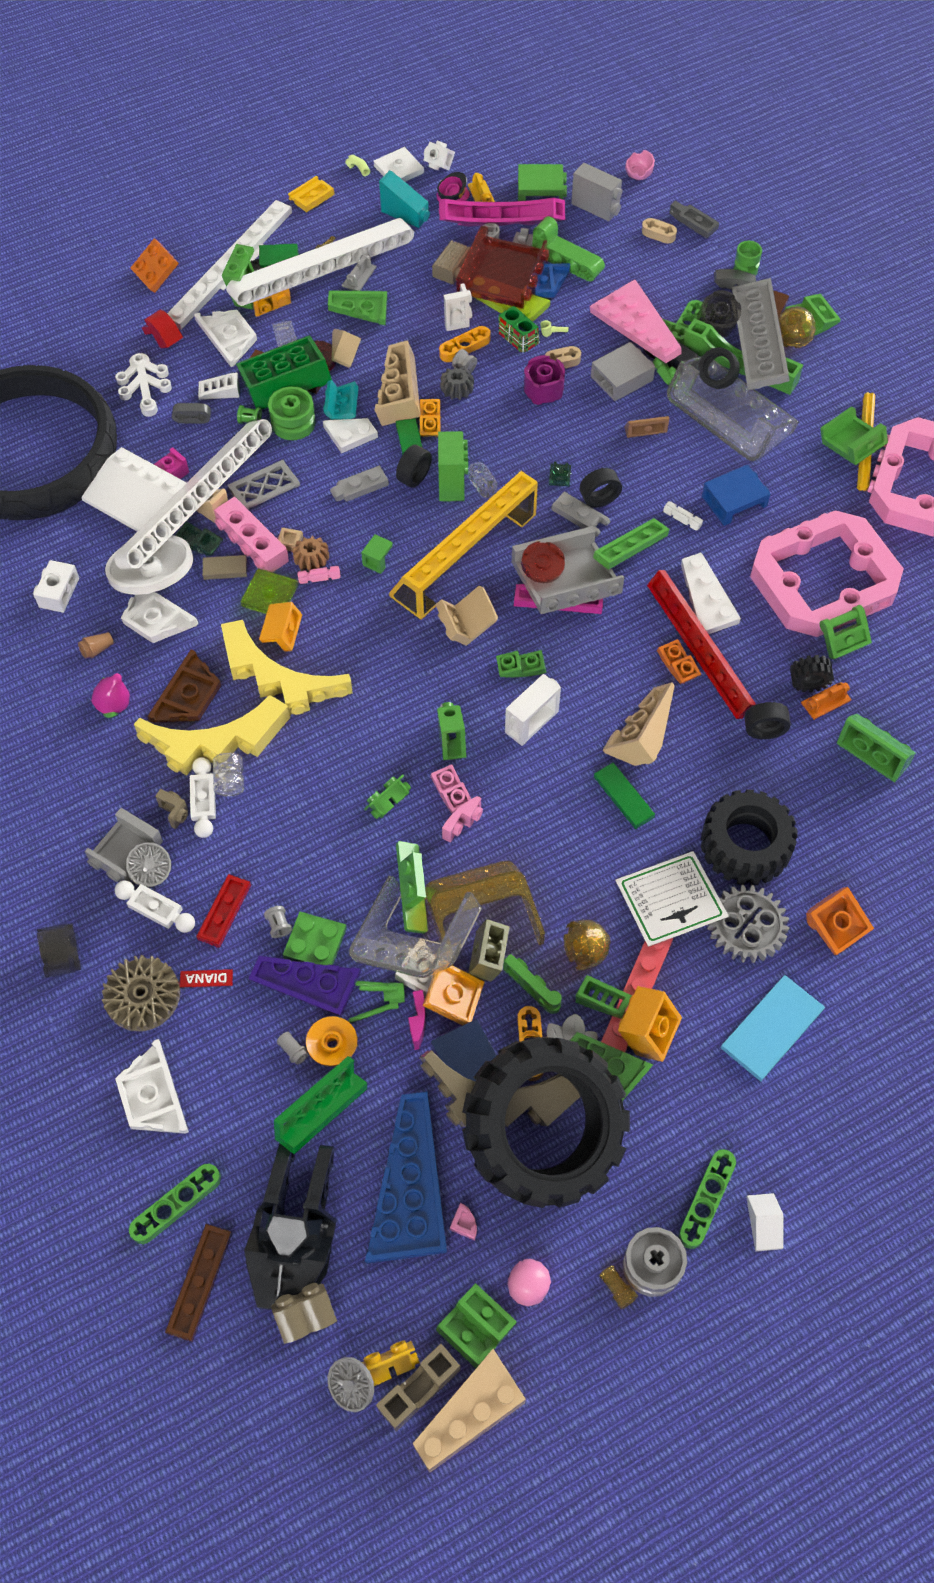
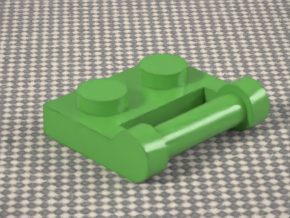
[819,605,872,659]

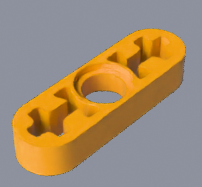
[439,326,491,362]
[517,1006,544,1081]

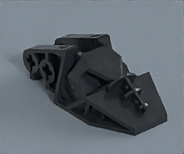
[244,1143,337,1310]

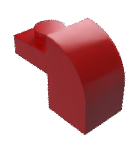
[141,309,183,348]

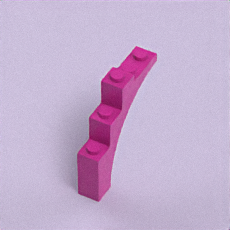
[439,198,565,227]

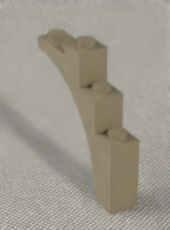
[419,1050,580,1127]

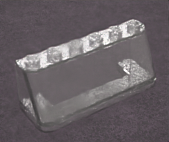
[667,356,799,461]

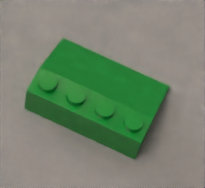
[236,335,332,409]

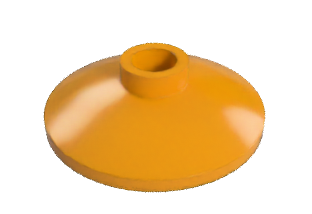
[306,1016,357,1066]

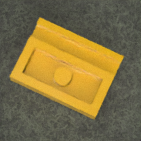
[288,176,335,213]

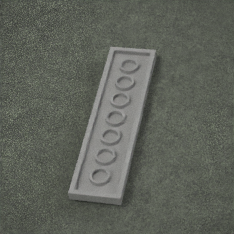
[732,278,790,390]

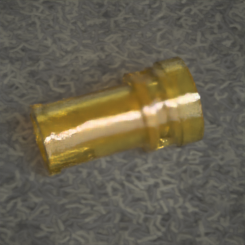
[599,1265,638,1310]

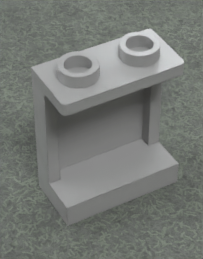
[85,808,163,882]

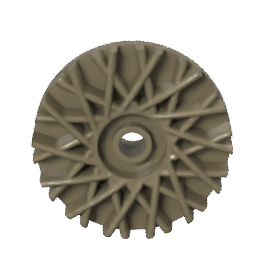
[102,955,180,1031]

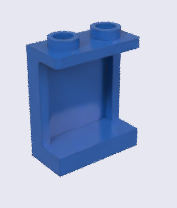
[702,465,770,526]

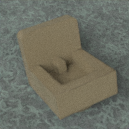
[155,789,188,829]

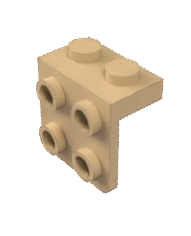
[435,586,498,646]

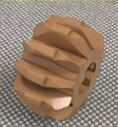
[292,535,330,572]

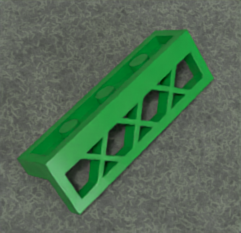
[274,1056,367,1154]

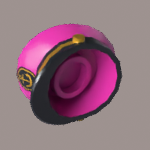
[436,172,470,201]

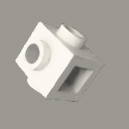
[424,141,455,171]

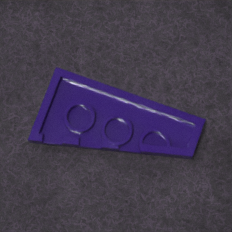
[249,956,361,1017]

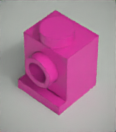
[154,447,189,479]

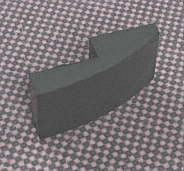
[714,269,756,290]

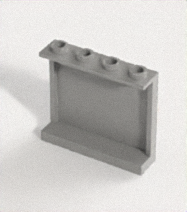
[511,526,624,614]

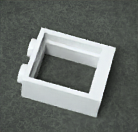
[505,674,561,746]

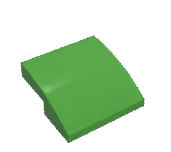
[784,293,841,339]
[436,1283,517,1368]

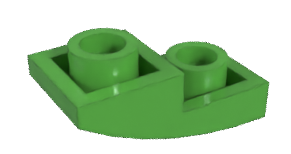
[496,650,547,678]

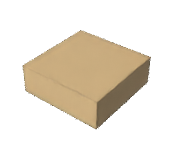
[278,528,303,551]

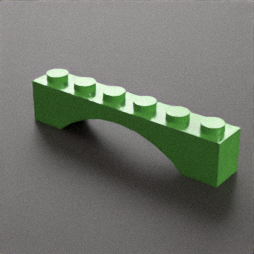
[683,318,803,395]

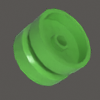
[268,386,316,441]

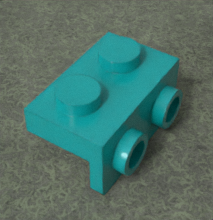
[323,380,359,420]

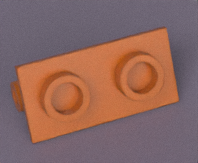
[801,682,852,720]

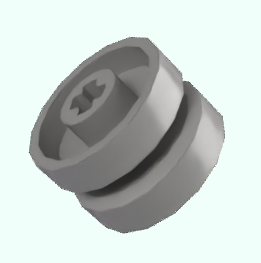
[623,1227,687,1297]

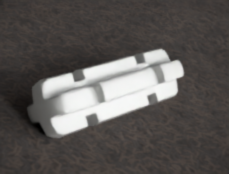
[663,501,703,531]

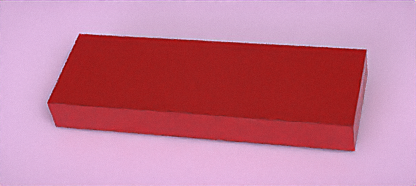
[196,874,251,948]

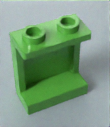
[518,164,567,201]
[221,244,254,310]
[820,407,888,465]

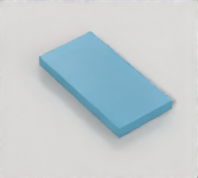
[721,975,825,1081]

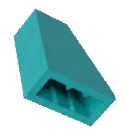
[379,170,430,228]

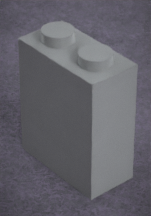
[571,163,623,221]
[591,342,655,401]

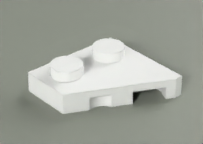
[323,418,378,453]

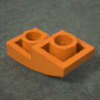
[657,639,701,684]

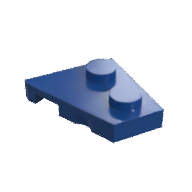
[533,263,570,298]

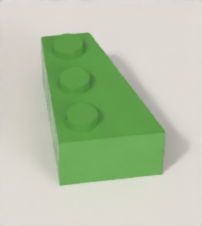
[438,431,468,501]

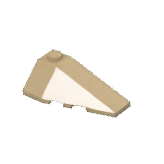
[603,682,674,766]

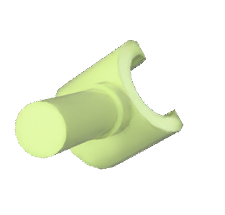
[540,320,568,337]

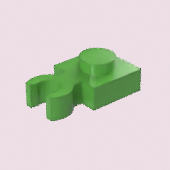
[652,357,683,389]

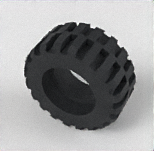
[701,789,798,886]

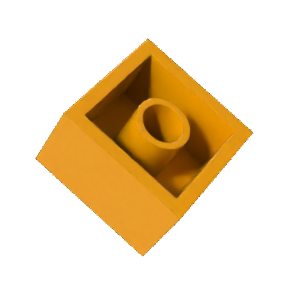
[618,986,682,1062]

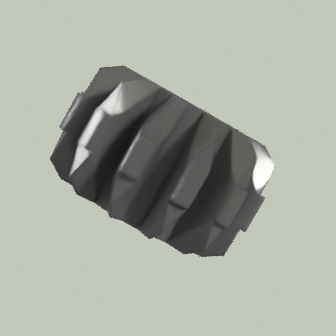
[440,366,474,400]

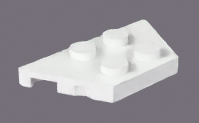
[194,310,257,367]
[121,592,198,643]
[115,1039,189,1134]

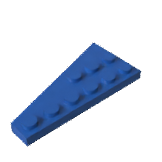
[365,1092,447,1264]

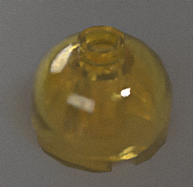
[778,306,816,348]
[564,919,610,971]

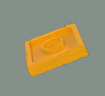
[423,960,484,1026]

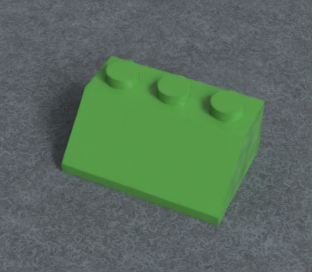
[837,714,916,783]

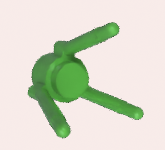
[348,981,405,1023]

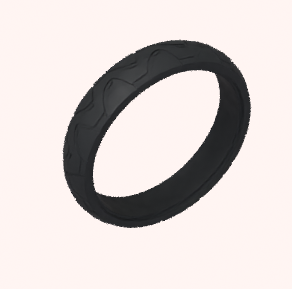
[0,365,117,520]

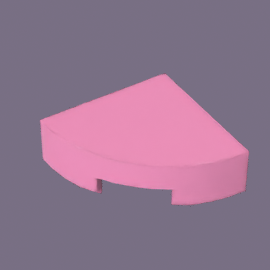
[450,1203,477,1241]

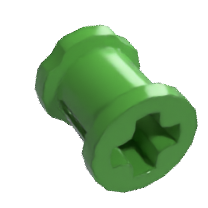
[237,405,262,424]

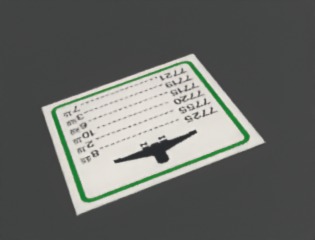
[616,851,729,947]

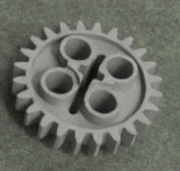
[707,885,789,963]

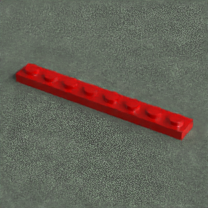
[647,570,756,719]

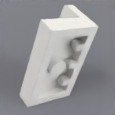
[444,283,472,331]

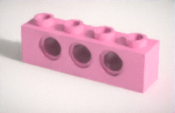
[214,497,289,575]

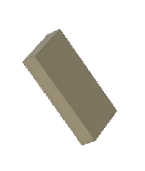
[203,555,247,580]

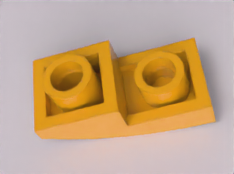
[420,399,441,437]

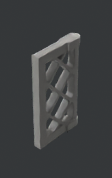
[227,460,300,510]

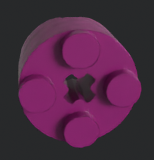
[524,355,565,405]

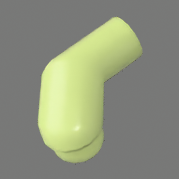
[345,155,370,176]

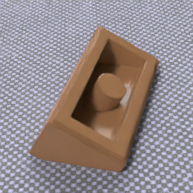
[624,416,669,438]

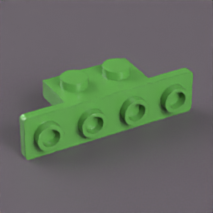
[396,841,428,934]

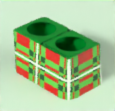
[499,306,540,352]

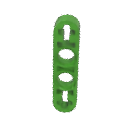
[679,1149,736,1249]
[129,1164,221,1244]

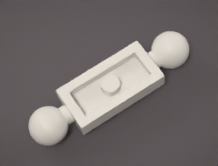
[190,757,216,838]
[115,880,195,933]

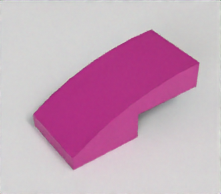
[408,990,426,1050]

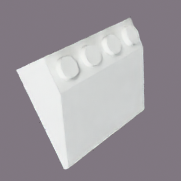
[82,447,186,532]

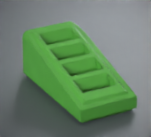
[575,975,632,1019]

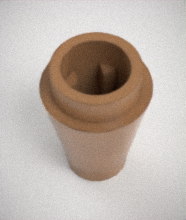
[78,632,114,659]

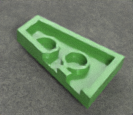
[328,291,388,326]

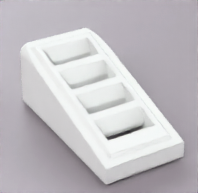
[198,373,240,400]

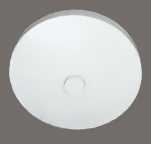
[105,535,193,594]

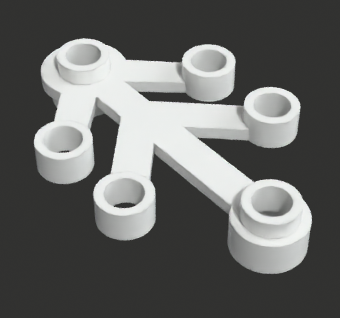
[115,353,172,417]

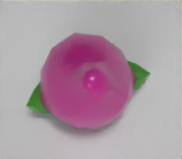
[91,673,130,718]

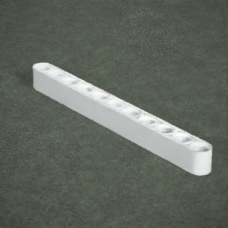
[226,218,414,306]
[114,419,272,569]

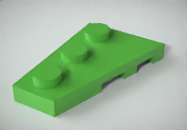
[569,1032,653,1101]

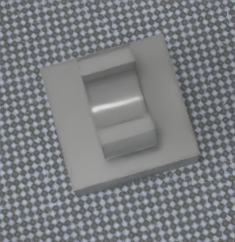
[512,228,533,254]

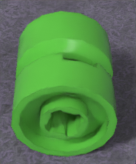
[733,241,762,276]

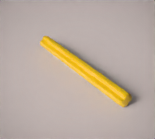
[857,392,875,491]

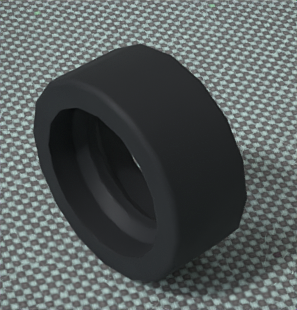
[698,347,740,389]
[396,445,432,488]
[579,468,622,507]
[744,702,791,739]

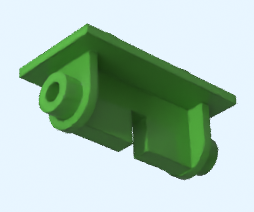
[364,774,411,819]

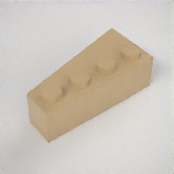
[374,340,421,426]
[413,1349,526,1473]

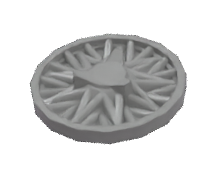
[125,842,171,887]
[327,1357,374,1412]

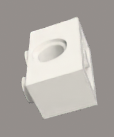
[33,560,79,613]

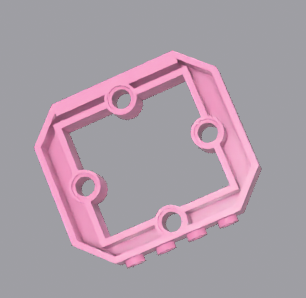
[868,417,934,537]
[750,510,904,637]

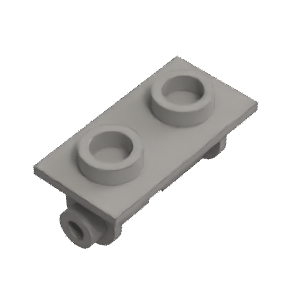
[342,254,377,291]

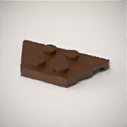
[147,649,222,722]

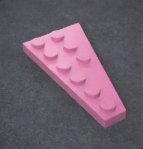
[590,280,682,363]

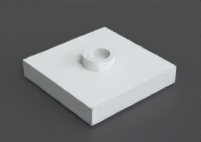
[374,147,424,182]

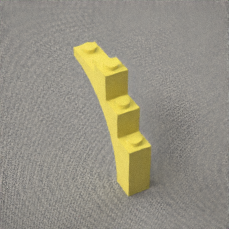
[221,620,353,715]
[134,695,290,776]

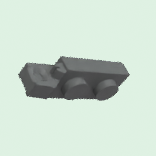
[669,200,719,239]

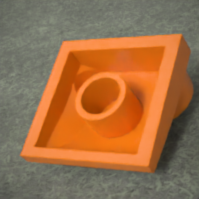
[806,887,874,955]

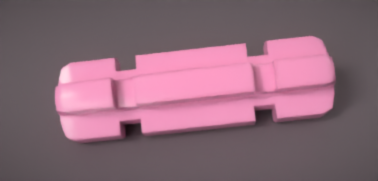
[297,566,341,584]

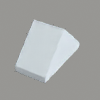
[746,1193,783,1251]

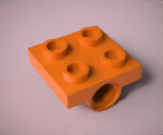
[130,238,179,293]

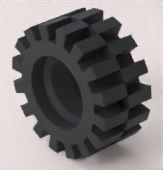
[790,655,834,692]

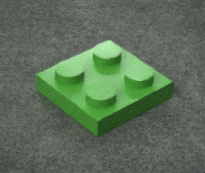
[283,912,347,965]

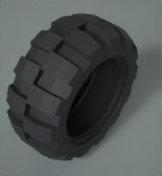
[462,1037,630,1208]

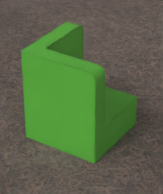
[361,534,393,574]

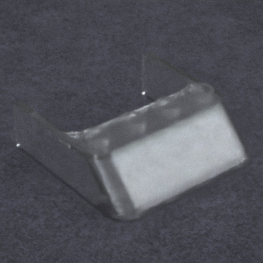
[349,875,481,978]

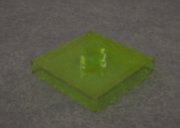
[240,569,299,614]

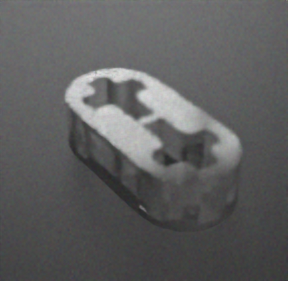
[469,462,497,498]

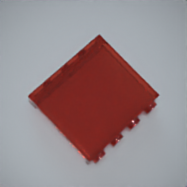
[456,225,550,309]

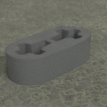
[172,403,211,424]

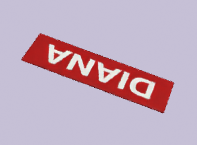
[180,969,233,987]

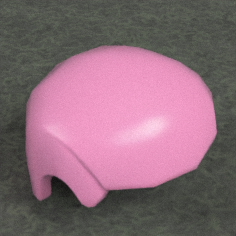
[625,150,655,180]
[507,1259,551,1306]

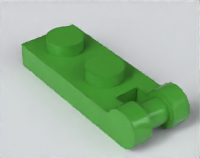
[503,954,562,1014]

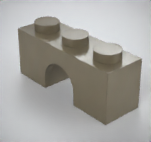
[376,1344,461,1432]

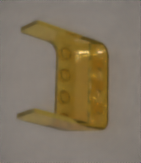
[425,860,545,966]

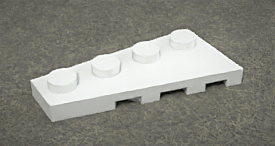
[681,553,741,634]

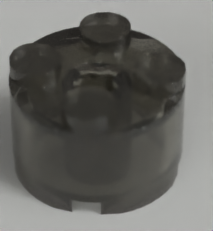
[697,290,742,338]
[37,923,81,978]

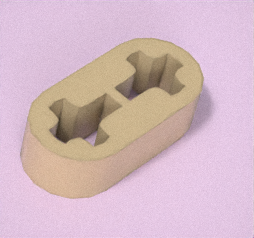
[642,218,677,244]
[545,346,581,368]

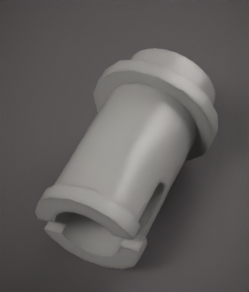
[277,1032,308,1065]

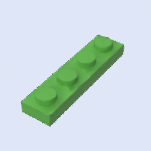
[593,518,670,570]

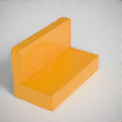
[259,602,302,652]

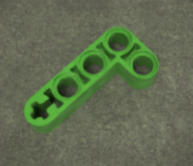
[532,216,605,282]

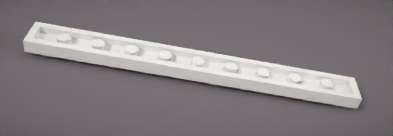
[167,200,292,330]

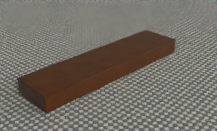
[165,1224,233,1342]

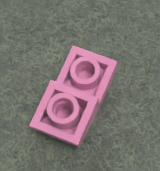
[430,764,471,813]
[442,796,483,842]

